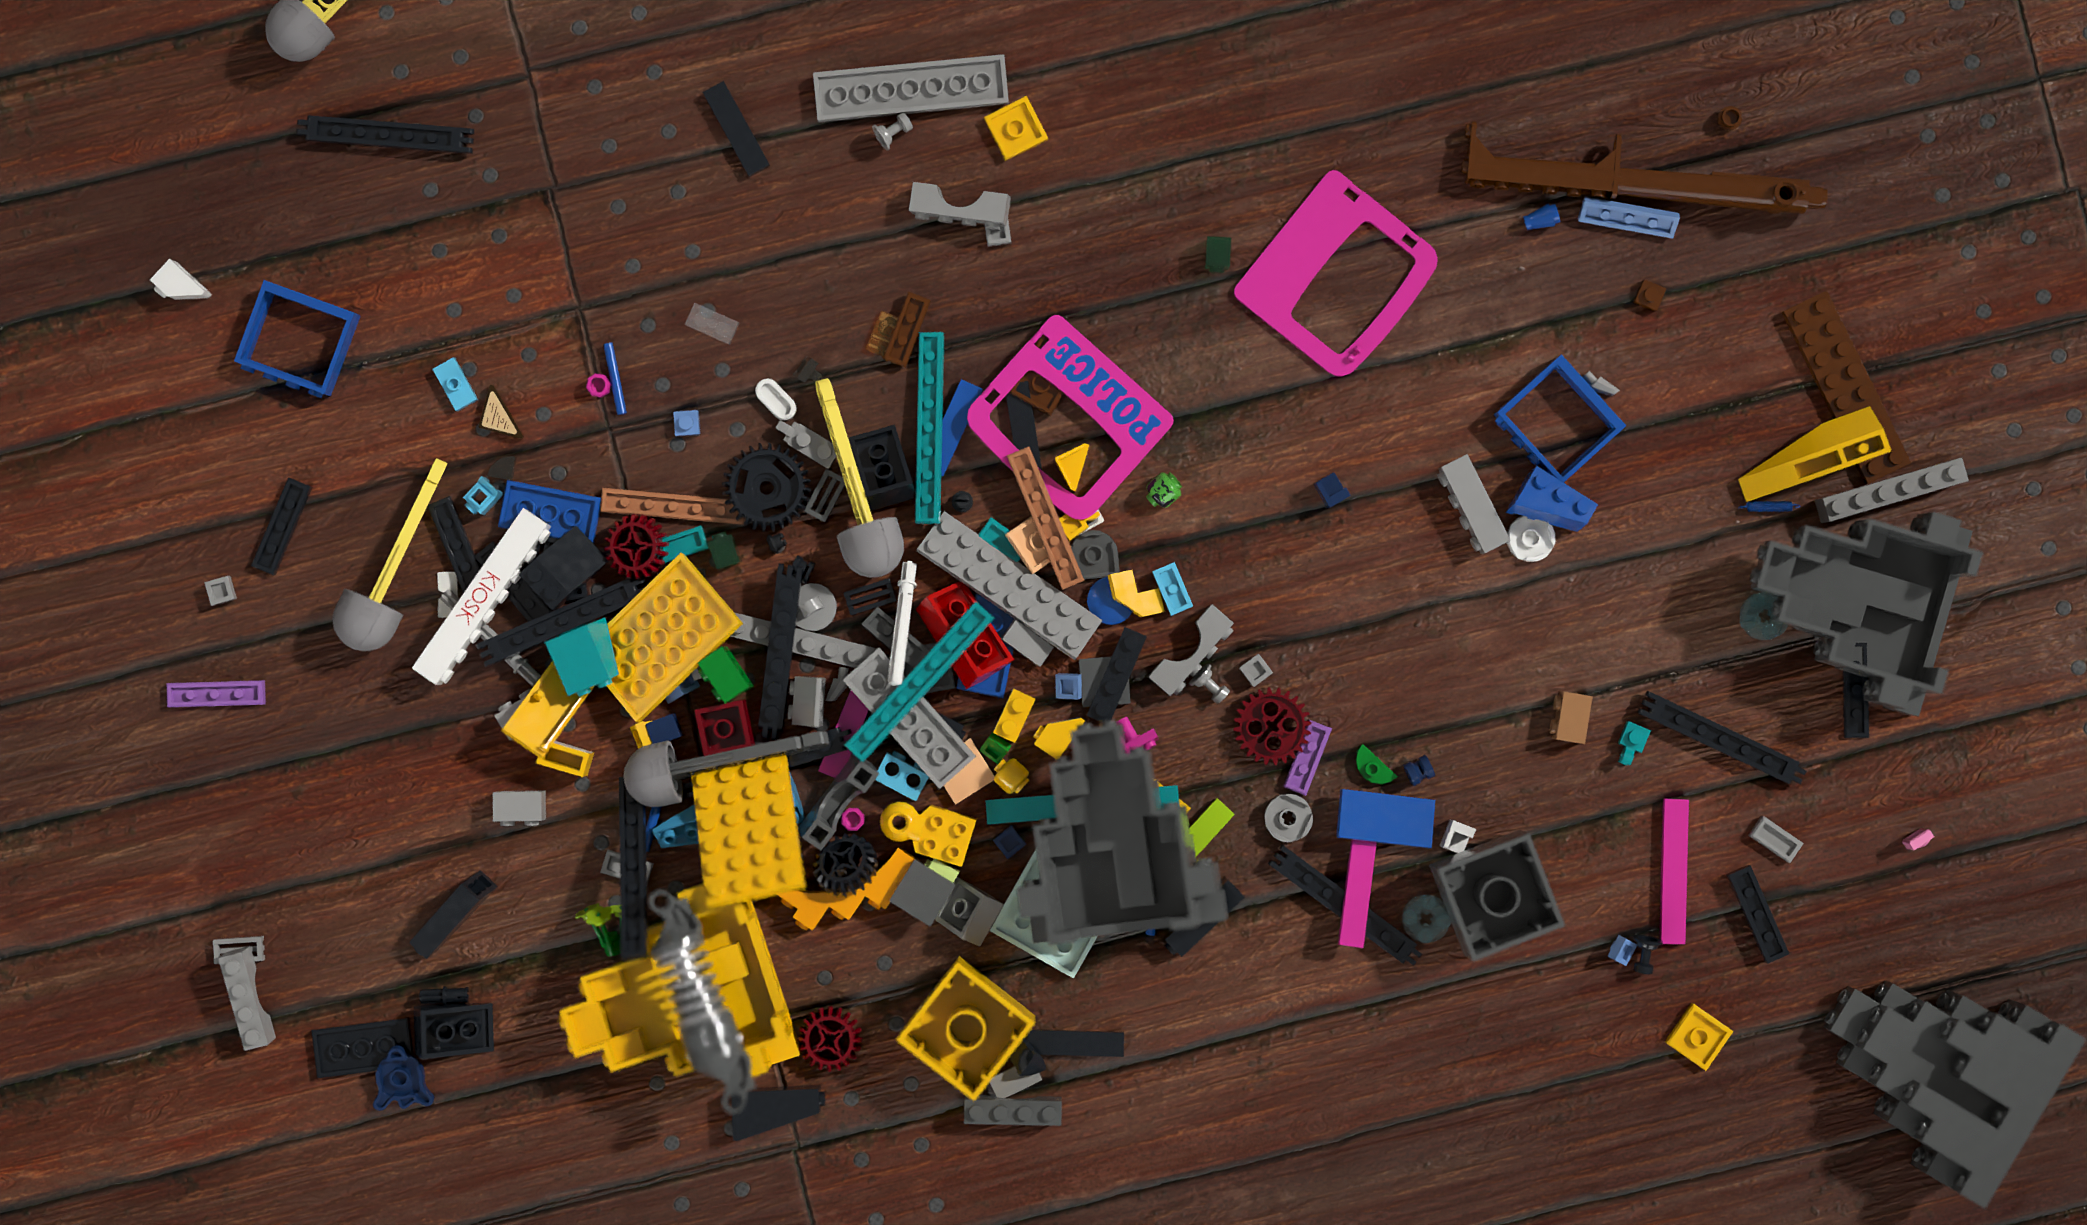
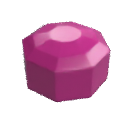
[586,373,611,398]
[841,808,864,831]

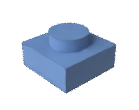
[673,410,700,437]
[1055,673,1082,700]
[1608,935,1637,966]

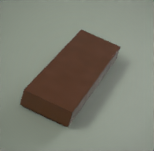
[883,292,931,368]

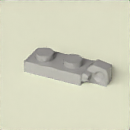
[776,420,836,469]

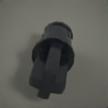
[419,986,469,1005]

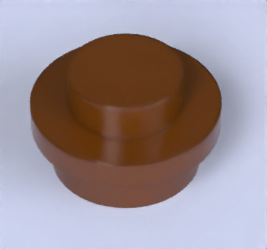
[1718,106,1742,130]

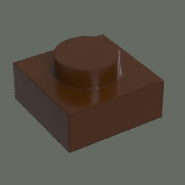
[1633,279,1666,312]

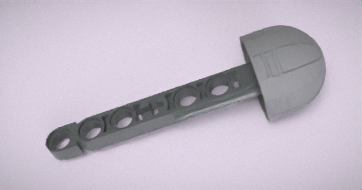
[624,731,829,807]

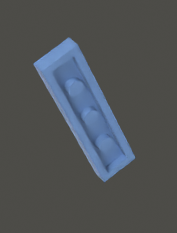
[1578,196,1680,238]

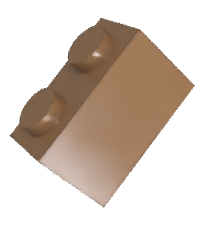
[1549,691,1593,744]

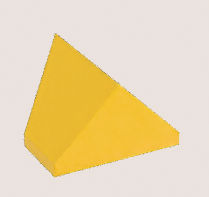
[1055,443,1089,492]

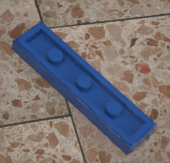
[941,379,983,477]

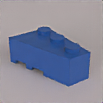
[1505,466,1598,532]

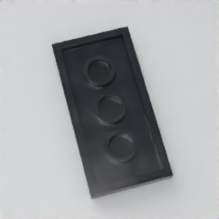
[311,1017,414,1078]

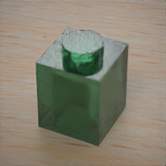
[1204,236,1231,273]
[707,532,742,570]

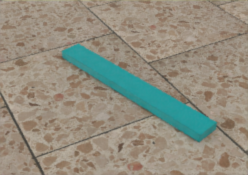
[915,332,944,524]
[844,601,995,762]
[985,785,1179,824]

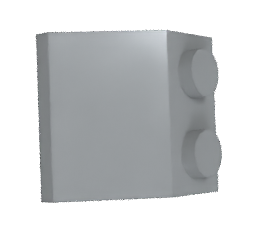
[788,676,826,727]
[935,877,1004,946]

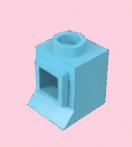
[463,476,504,515]

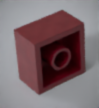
[695,700,755,756]

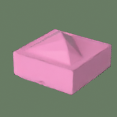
[1902,828,1934,850]

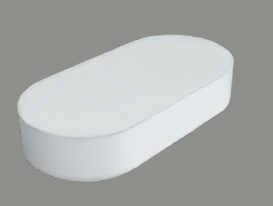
[755,379,797,421]

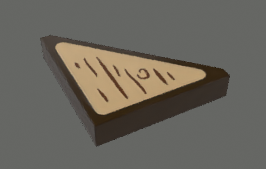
[479,385,524,439]

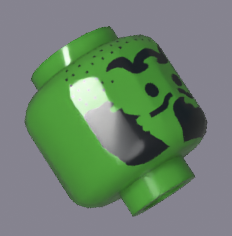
[1146,472,1182,508]

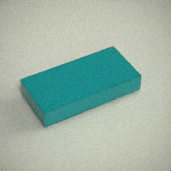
[978,517,1021,562]
[661,526,709,564]

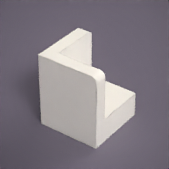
[1440,819,1476,853]

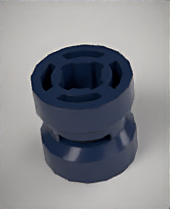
[1403,755,1435,786]

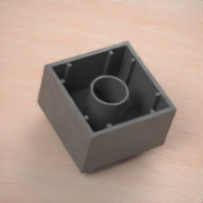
[1429,830,1565,961]

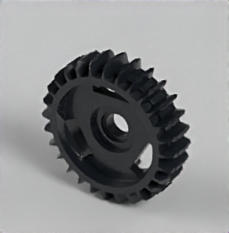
[722,443,811,532]

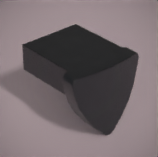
[1008,1037,1046,1076]

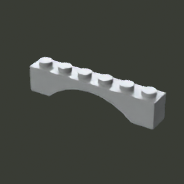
[1814,458,1969,523]

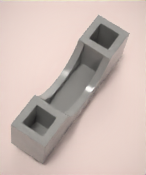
[909,182,1011,229]
[1148,604,1234,696]
[218,946,276,1051]

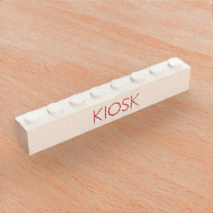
[412,508,552,685]

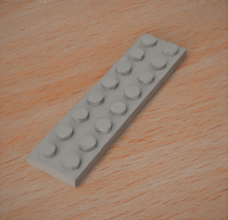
[813,54,1009,122]
[917,511,1102,660]

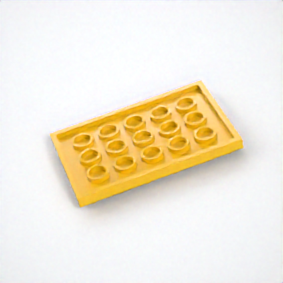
[607,553,743,723]
[691,753,806,909]

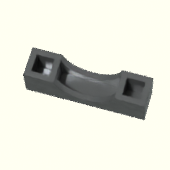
[797,754,879,850]
[964,1095,1062,1126]

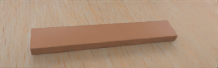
[1007,446,1084,590]
[600,488,745,525]

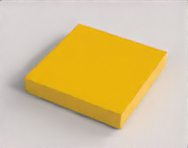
[984,96,1048,161]
[1665,1003,1733,1071]

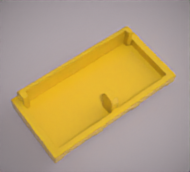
[501,661,595,759]

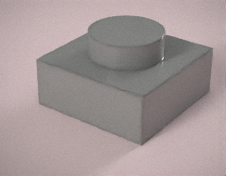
[204,576,237,606]
[1239,654,1273,687]

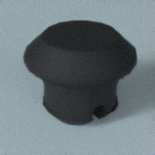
[952,491,973,512]
[766,533,787,554]

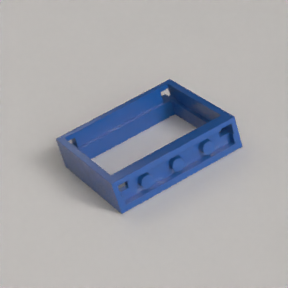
[234,280,360,398]
[1493,354,1626,483]

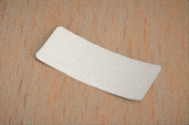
[437,572,457,618]

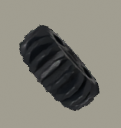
[813,834,878,897]

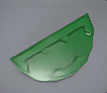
[1356,744,1398,784]

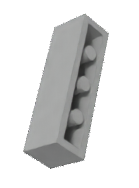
[1437,454,1511,554]

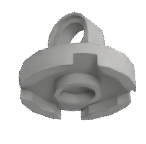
[796,583,837,631]

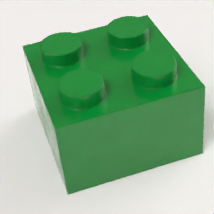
[698,646,754,703]

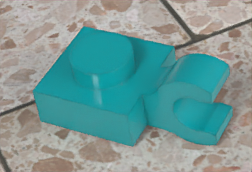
[1617,721,1651,766]

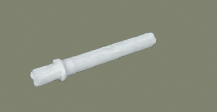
[888,561,917,686]

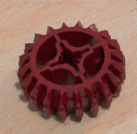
[604,514,669,579]
[797,1006,863,1072]

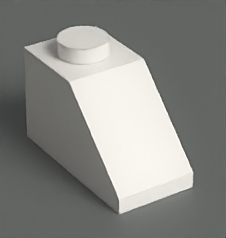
[150,259,212,299]

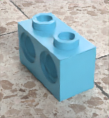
[875,751,929,801]

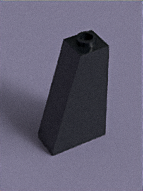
[409,870,498,959]
[1164,876,1245,957]
[731,1085,825,1141]

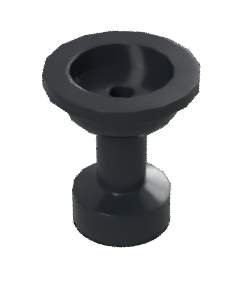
[1633,935,1663,974]

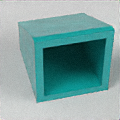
[545,617,619,697]

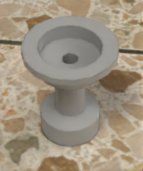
[872,112,913,151]
[1189,664,1230,704]

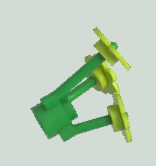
[575,903,621,956]

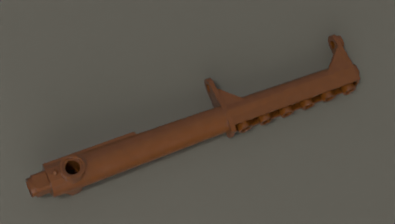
[1461,121,1828,214]

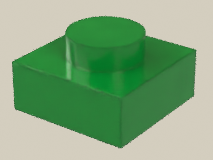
[979,732,1012,764]

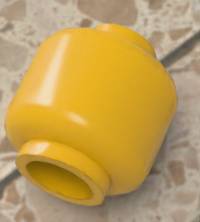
[994,758,1029,794]

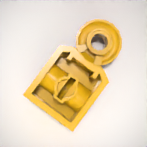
[880,802,977,867]

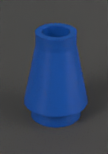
[1523,203,1561,230]

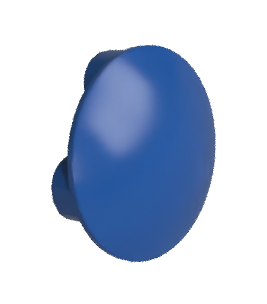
[1087,577,1132,625]

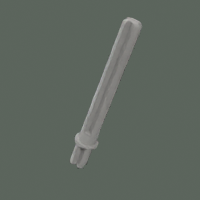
[440,590,541,686]

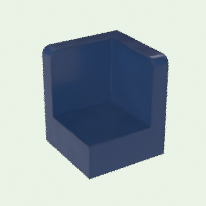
[1313,473,1351,509]
[646,713,684,744]

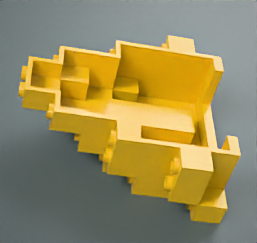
[558,883,802,1077]

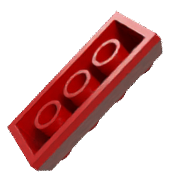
[916,581,1014,689]

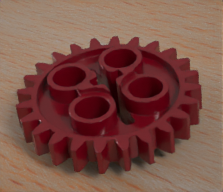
[1233,687,1312,765]

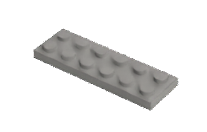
[843,648,976,789]

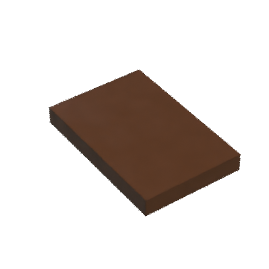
[1009,335,1064,417]

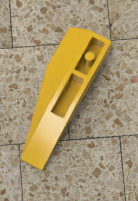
[1738,406,1891,502]

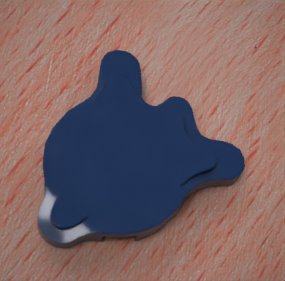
[373,1046,435,1111]

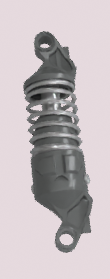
[649,890,756,1113]

